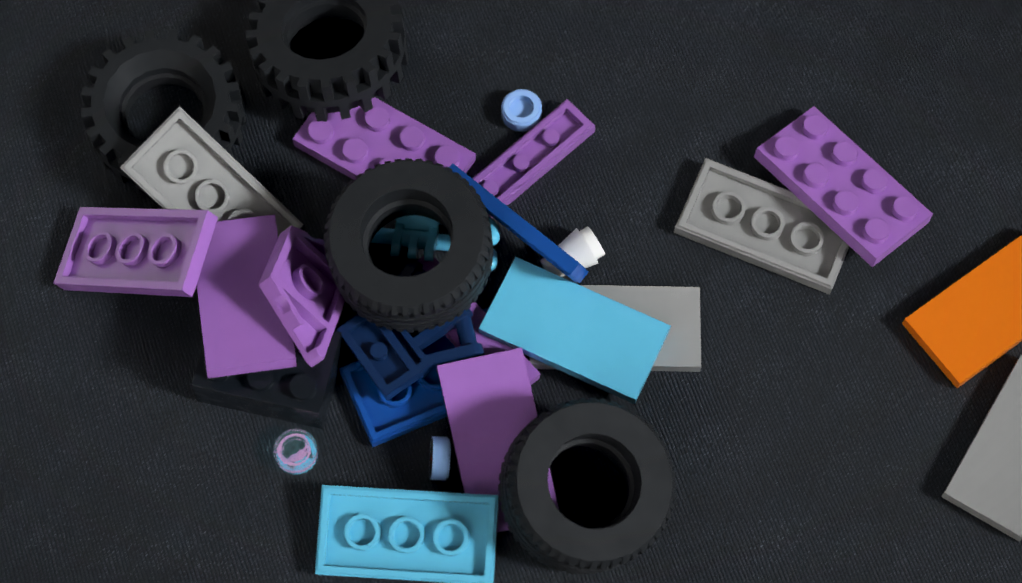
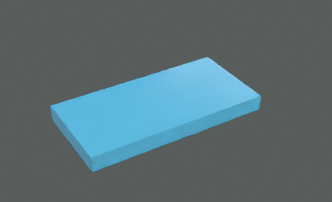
[478,257,671,404]
[315,485,499,583]

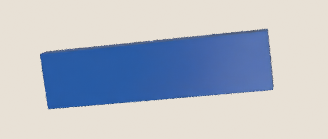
[449,163,588,284]

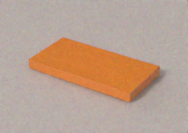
[902,235,1022,388]

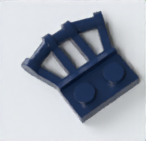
[337,259,485,401]

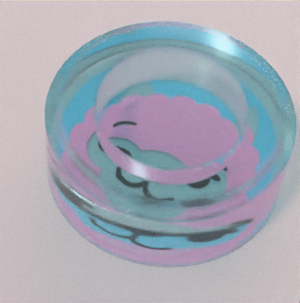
[273,429,318,475]

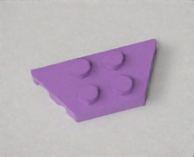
[258,225,345,367]

